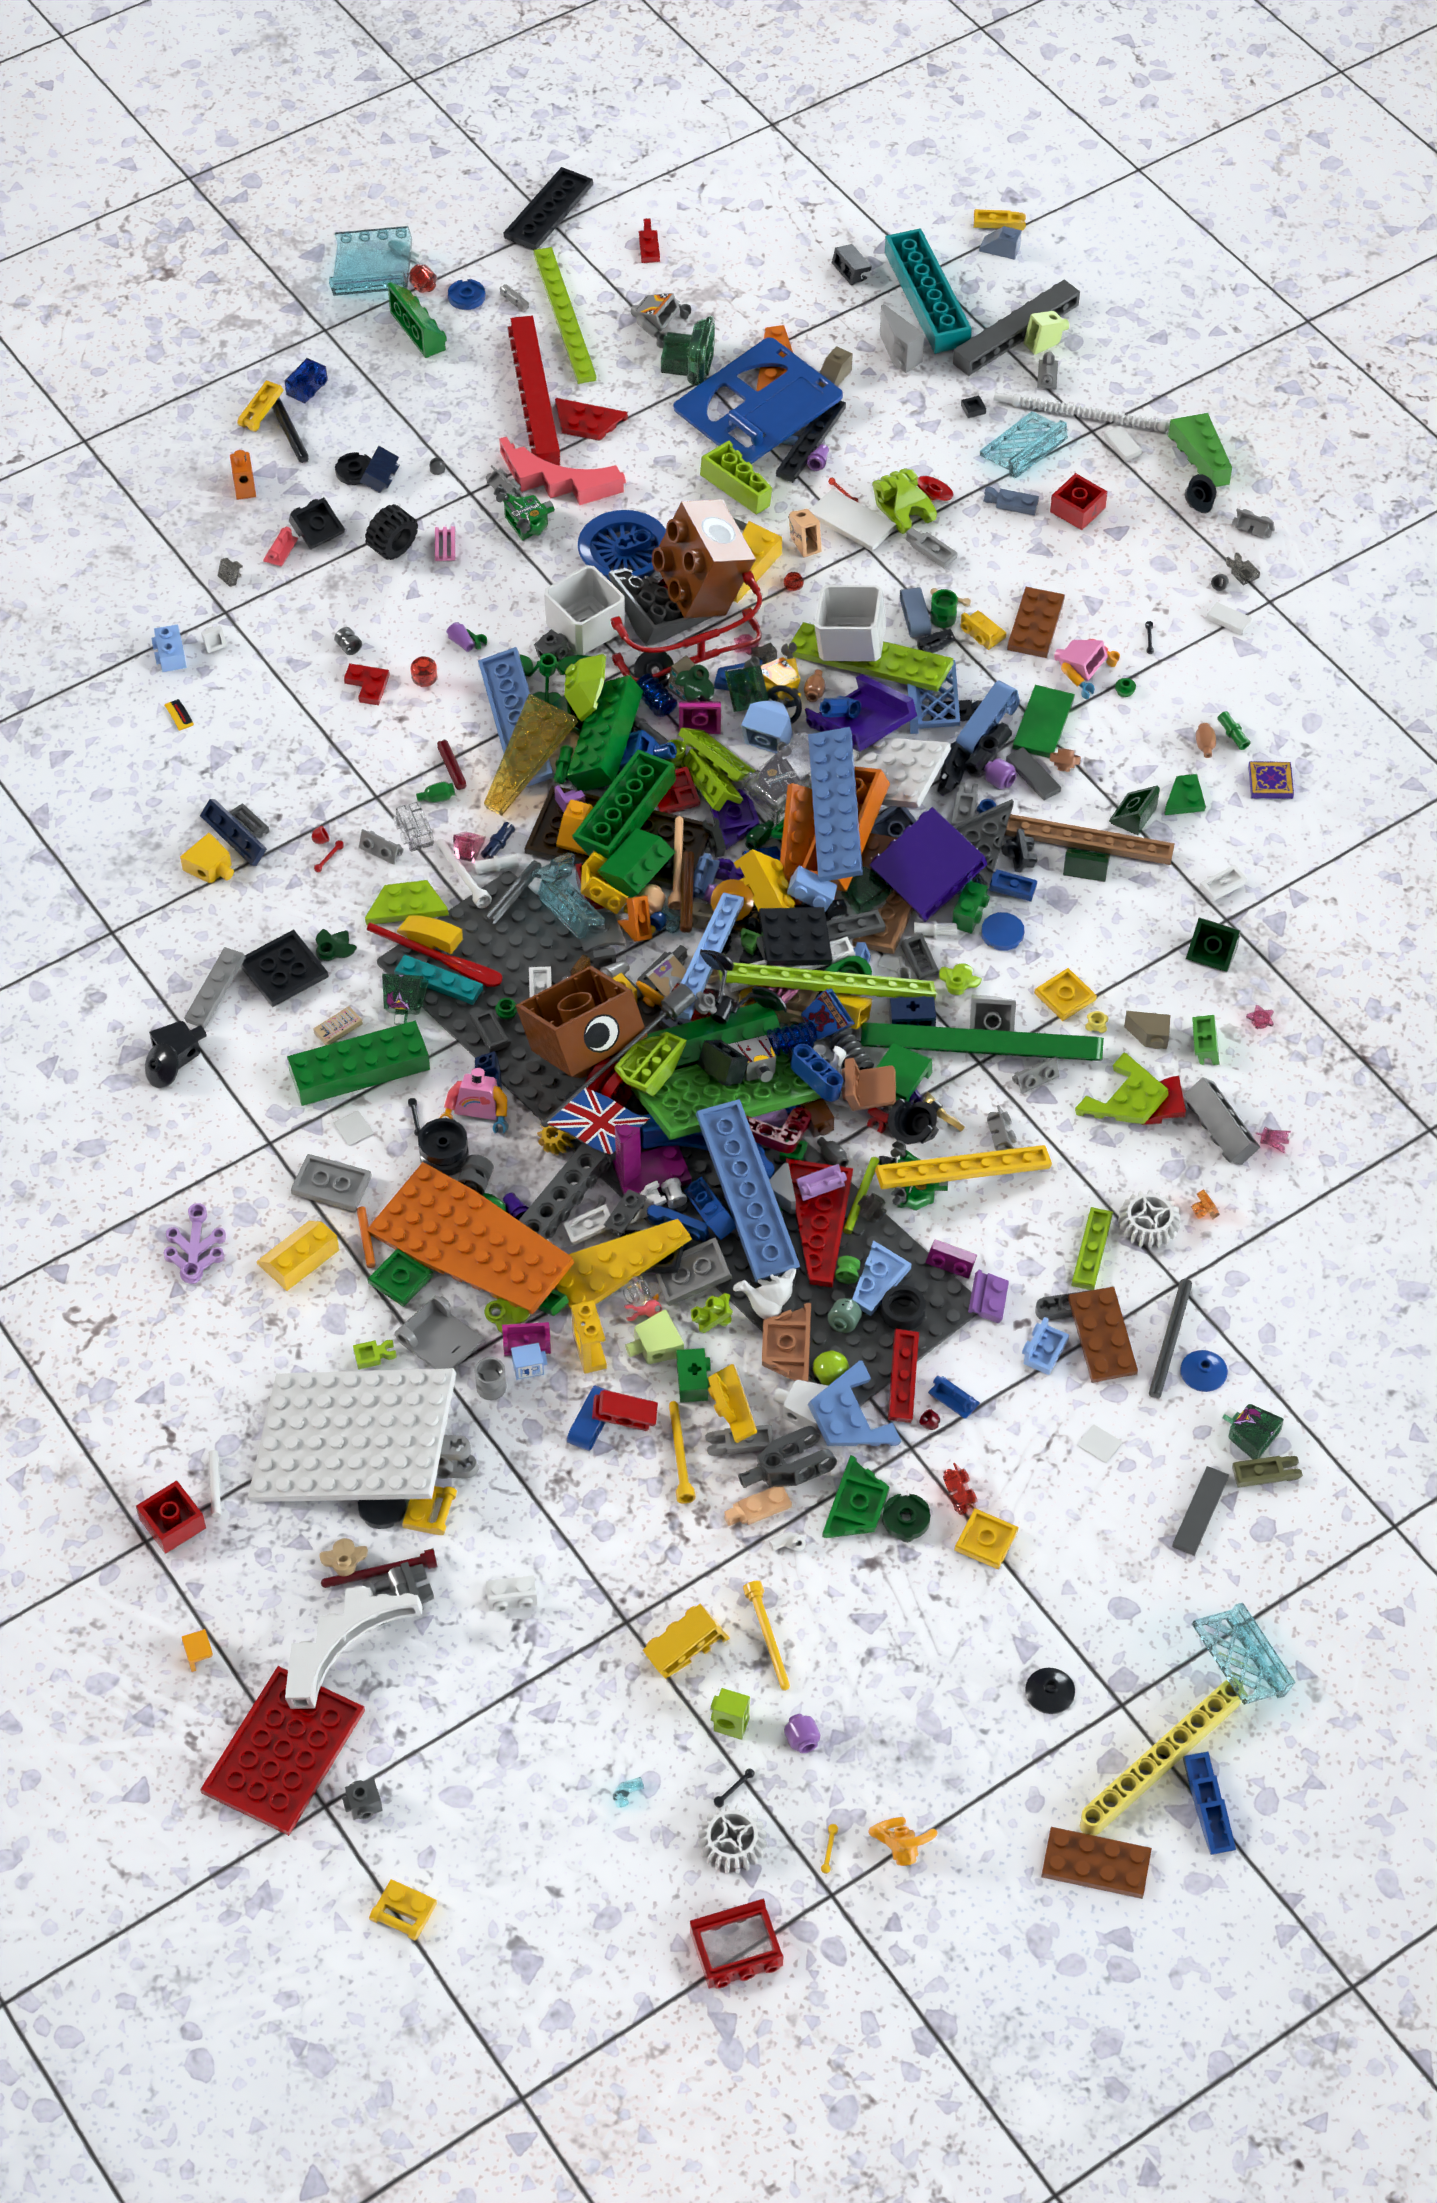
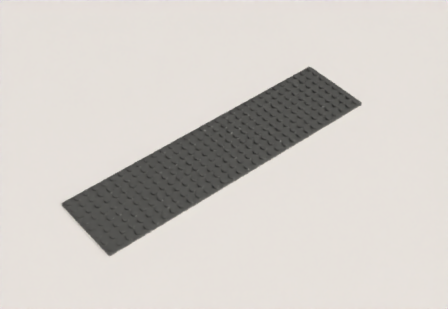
[377,871,978,1407]

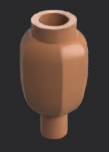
[804,669,825,702]
[1195,723,1216,758]

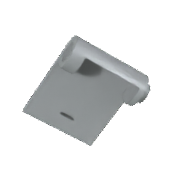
[395,1296,485,1369]

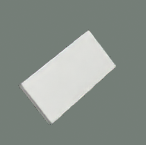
[809,489,896,551]

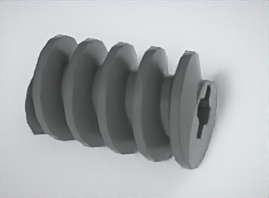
[829,1029,874,1070]

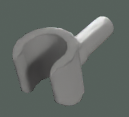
[897,956,911,979]

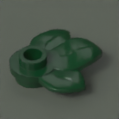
[674,665,715,702]
[315,929,357,961]

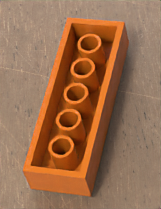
[802,766,890,891]

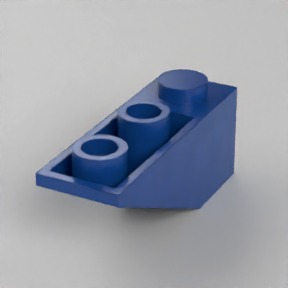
[684,1176,736,1240]

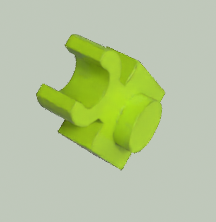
[353,1340,396,1370]

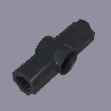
[964,722,1012,777]

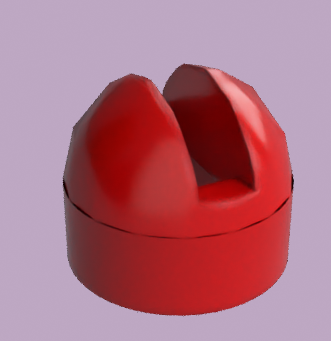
[311,826,330,845]

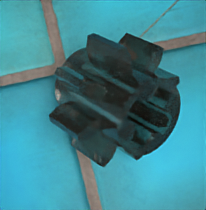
[857,1193,887,1222]

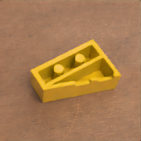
[734,849,795,911]
[642,1603,730,1679]

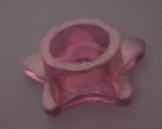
[734,634,759,655]
[1246,1005,1274,1029]

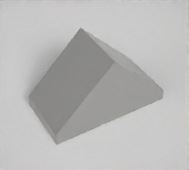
[769,1163,796,1214]

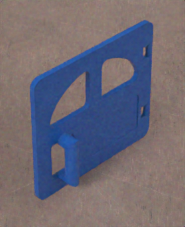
[673,337,843,464]

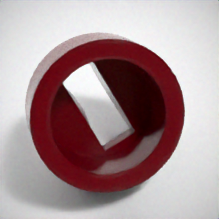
[919,1409,940,1430]

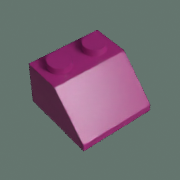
[679,701,721,734]

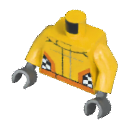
[744,642,801,700]

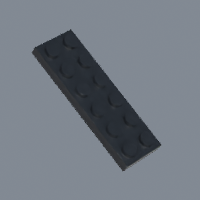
[503,167,593,250]

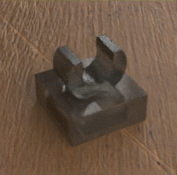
[217,558,243,587]

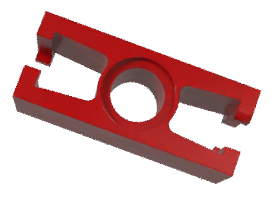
[592,1390,658,1431]

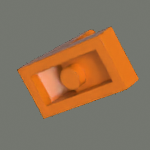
[617,895,652,942]

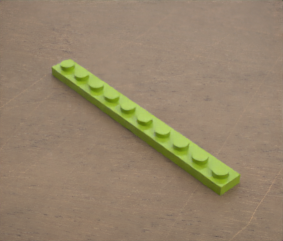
[533,247,597,384]
[718,962,937,999]

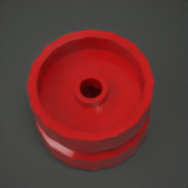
[585,1057,634,1107]

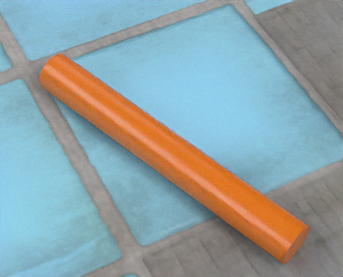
[356,1206,376,1268]

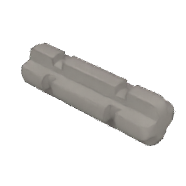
[499,284,529,312]

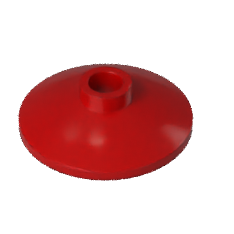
[917,476,953,501]

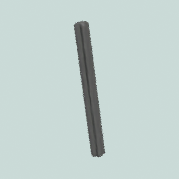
[1149,1279,1193,1398]

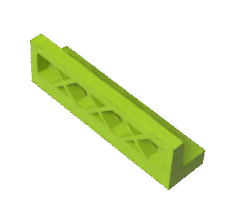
[680,748,743,811]

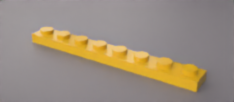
[875,1145,1052,1190]

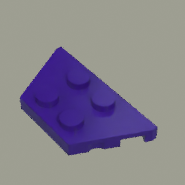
[708,789,760,850]

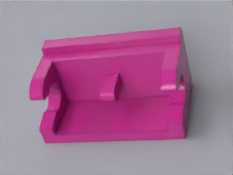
[502,1322,551,1356]

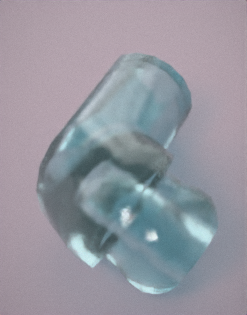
[661,906,680,933]
[613,1776,644,1808]

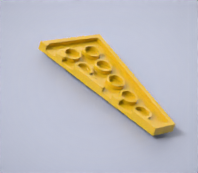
[555,1219,692,1309]

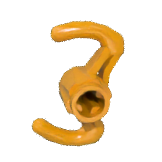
[868,1817,938,1866]

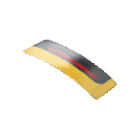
[164,699,194,731]

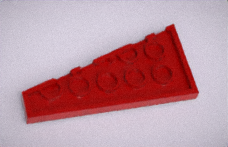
[786,1159,853,1287]

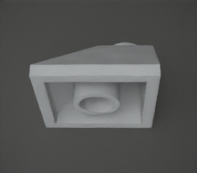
[969,994,1016,1031]

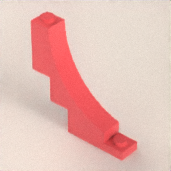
[499,436,626,505]

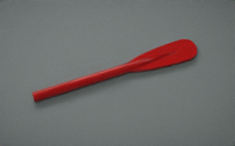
[367,922,502,987]

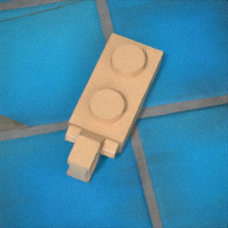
[724,1487,792,1526]

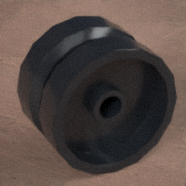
[418,1118,469,1176]

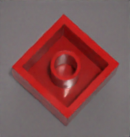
[1050,473,1108,530]
[136,1480,206,1554]

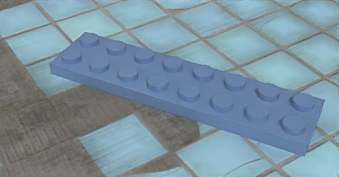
[478,647,554,791]
[808,727,863,882]
[696,1099,800,1282]

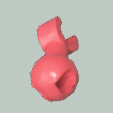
[624,1300,662,1321]

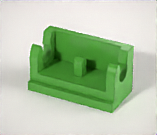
[1192,1015,1220,1065]

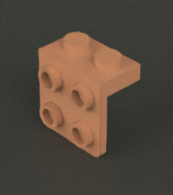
[842,1058,896,1111]

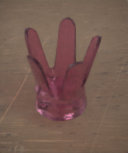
[1256,1127,1292,1153]

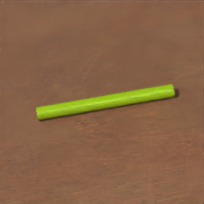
[843,1157,879,1234]

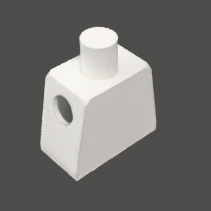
[773,1380,828,1432]

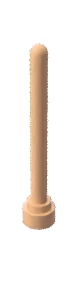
[668,816,684,910]

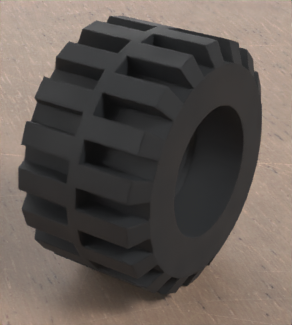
[365,504,418,560]

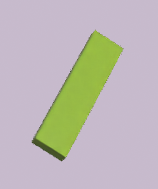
[1071,1207,1113,1290]

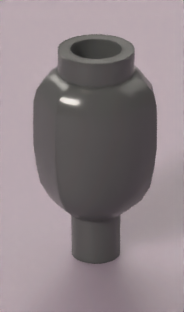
[817,1137,849,1167]

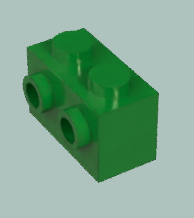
[952,881,990,934]

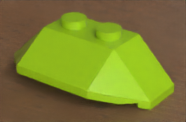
[564,654,606,721]
[615,1032,687,1097]

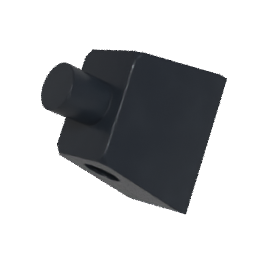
[149,1021,207,1070]

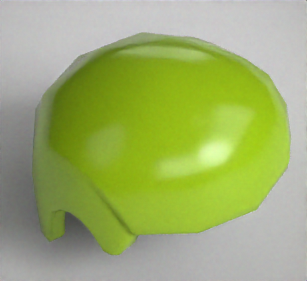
[813,1350,850,1386]

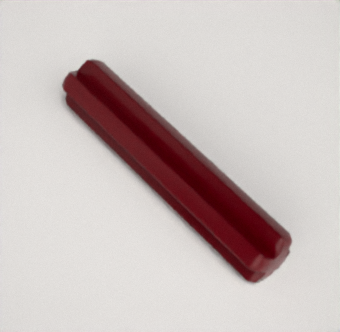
[437,739,467,790]

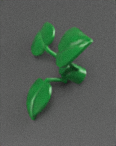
[520,653,591,721]

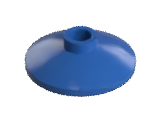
[1180,1350,1228,1392]

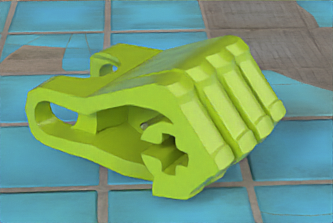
[872,468,937,534]

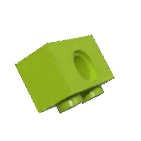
[710,1688,750,1740]

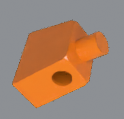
[230,450,256,500]

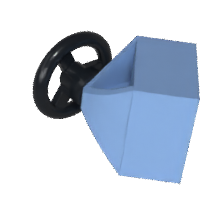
[741,685,802,754]

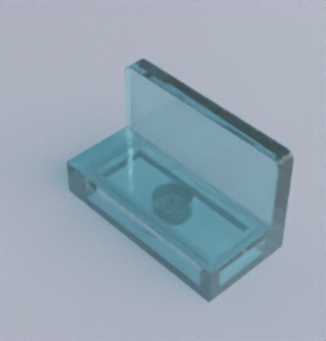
[532,852,575,883]

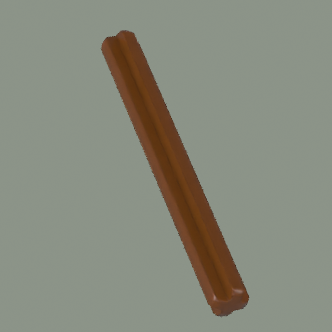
[680,851,694,933]

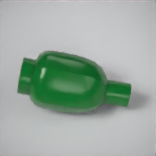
[416,782,456,803]

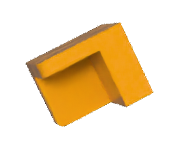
[181,1629,213,1672]

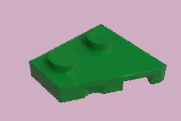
[1164,774,1206,815]

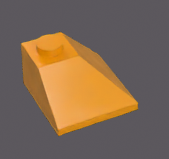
[556,799,594,856]

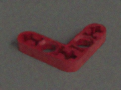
[746,1107,812,1153]

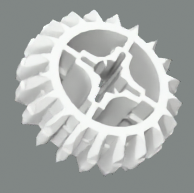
[1118,1189,1181,1249]
[698,1804,767,1874]

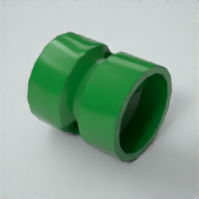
[930,589,958,628]

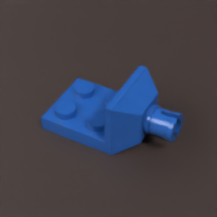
[618,730,677,771]

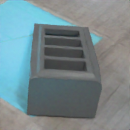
[900,934,939,980]

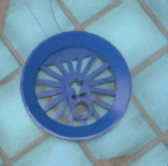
[578,510,666,583]

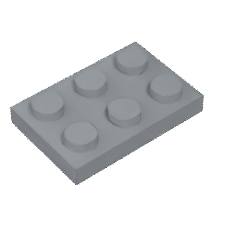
[291,1154,372,1212]
[655,1237,732,1306]

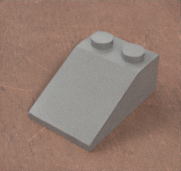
[880,304,924,373]

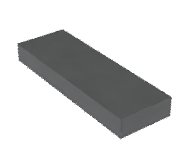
[1006,747,1061,801]

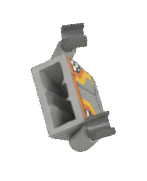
[631,293,691,348]

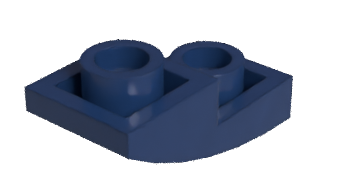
[475,1051,502,1089]

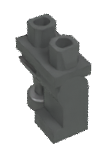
[362,1562,434,1627]

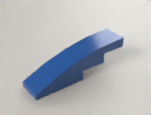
[1182,1751,1236,1855]

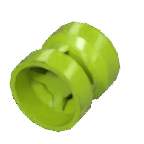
[666,739,686,769]

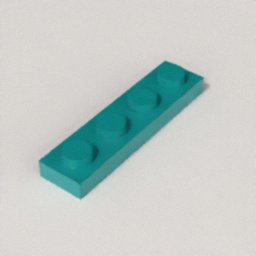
[394,954,483,1005]

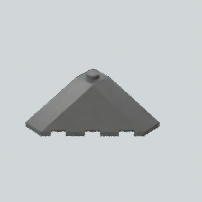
[608,568,714,646]

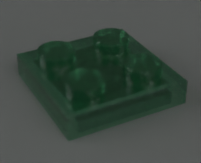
[724,665,769,712]

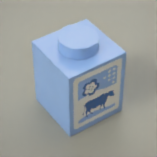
[511,1343,547,1380]

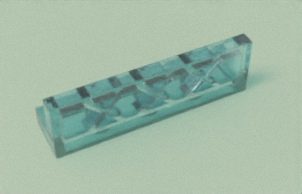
[537,877,605,939]

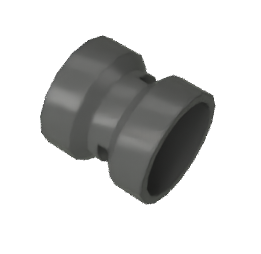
[334,627,362,655]

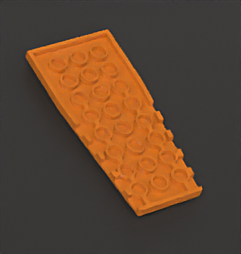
[366,1162,574,1314]

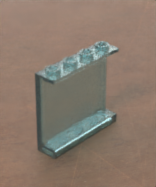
[329,226,413,296]

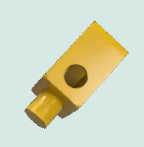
[180,833,234,883]
[836,993,872,1029]

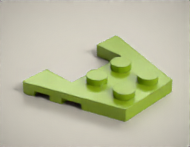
[1075,1052,1169,1124]

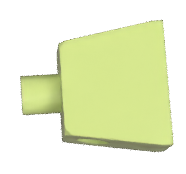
[1023,311,1069,355]
[625,1309,684,1364]

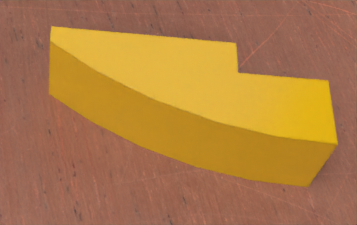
[397,915,463,954]

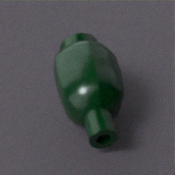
[745,820,775,850]

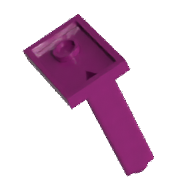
[613,1124,692,1195]

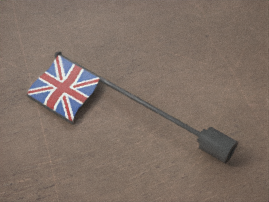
[541,983,696,1156]

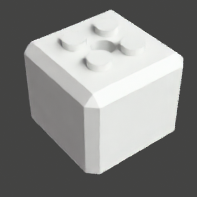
[544,565,625,655]
[815,585,886,661]

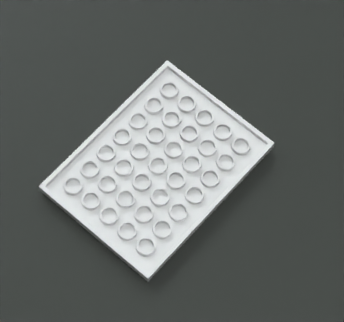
[248,1368,456,1502]

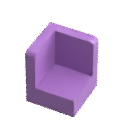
[555,785,585,812]

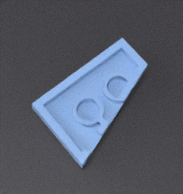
[852,1240,911,1316]

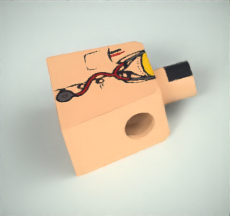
[788,509,822,558]

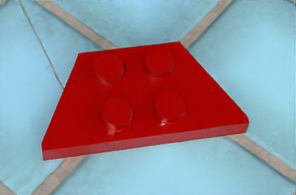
[555,398,628,441]

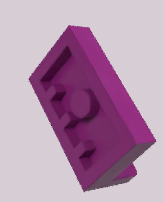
[925,1239,978,1279]

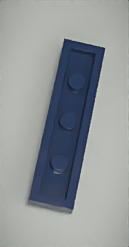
[200,799,267,866]

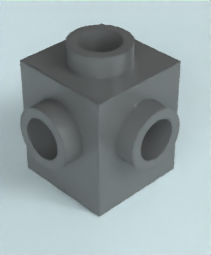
[534,629,569,661]
[342,1778,383,1820]

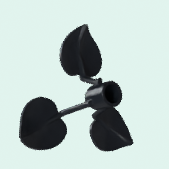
[700,949,787,1024]

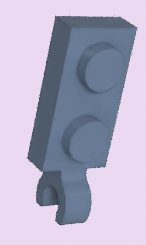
[983,486,1039,516]

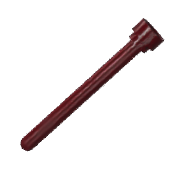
[321,1548,438,1588]

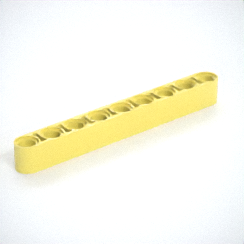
[1079,1679,1244,1836]

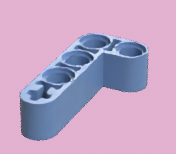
[956,680,1020,754]

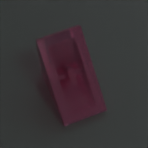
[453,831,486,863]

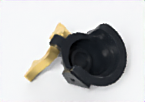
[888,1091,965,1144]

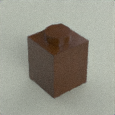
[803,1098,835,1138]

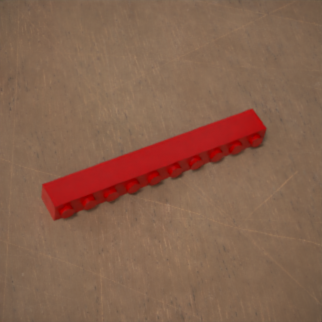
[507,315,561,465]

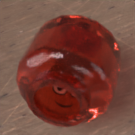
[409,264,437,293]
[410,656,438,687]

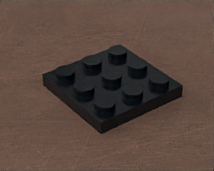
[758,907,833,966]
[240,929,329,1007]

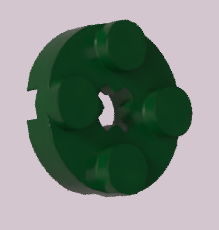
[882,1493,931,1543]

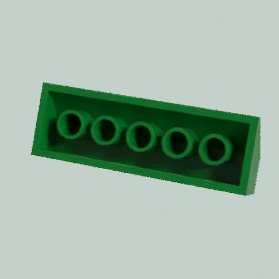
[572,749,676,859]
[642,1003,783,1070]

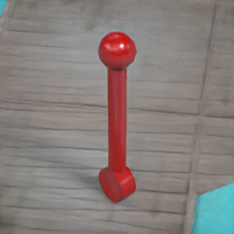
[314,840,344,872]

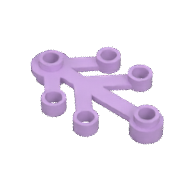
[164,1203,226,1284]

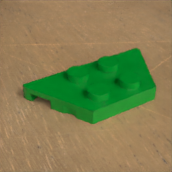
[822,1455,890,1538]

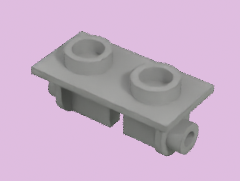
[1037,351,1058,389]
[486,465,524,497]
[1232,508,1275,539]
[358,829,404,865]
[1012,1057,1060,1094]
[987,1105,1017,1151]

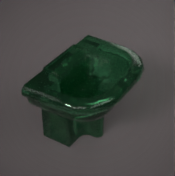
[661,315,715,386]

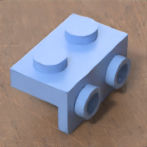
[1022,1317,1069,1375]

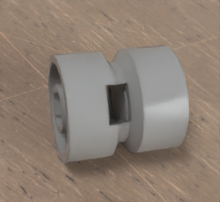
[474,1357,507,1400]

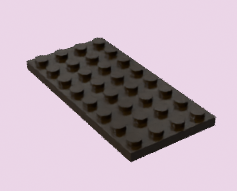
[524,785,713,890]

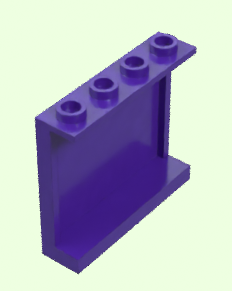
[804,674,917,752]
[870,807,988,922]

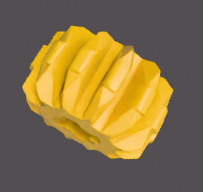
[537,1124,576,1155]

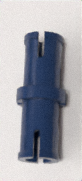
[481,822,515,859]

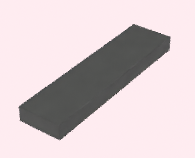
[1172,1466,1230,1556]

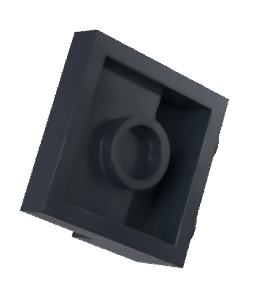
[289,497,345,550]

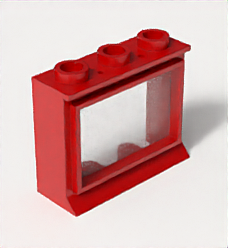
[690,1898,784,1989]

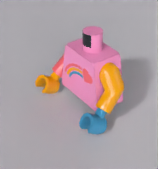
[1054,639,1120,699]
[440,1068,509,1133]

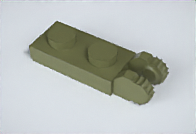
[1232,1455,1303,1488]

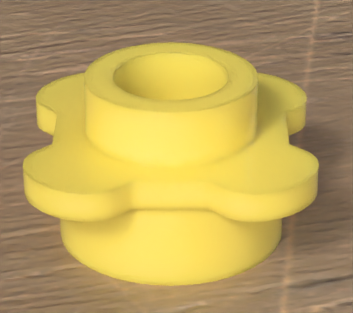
[1085,1011,1109,1033]

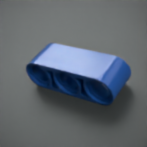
[790,1044,844,1102]
[567,1385,609,1451]

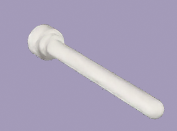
[437,838,492,909]

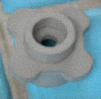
[694,991,717,1014]

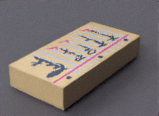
[313,1006,363,1045]

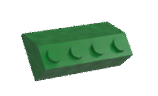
[387,282,447,358]

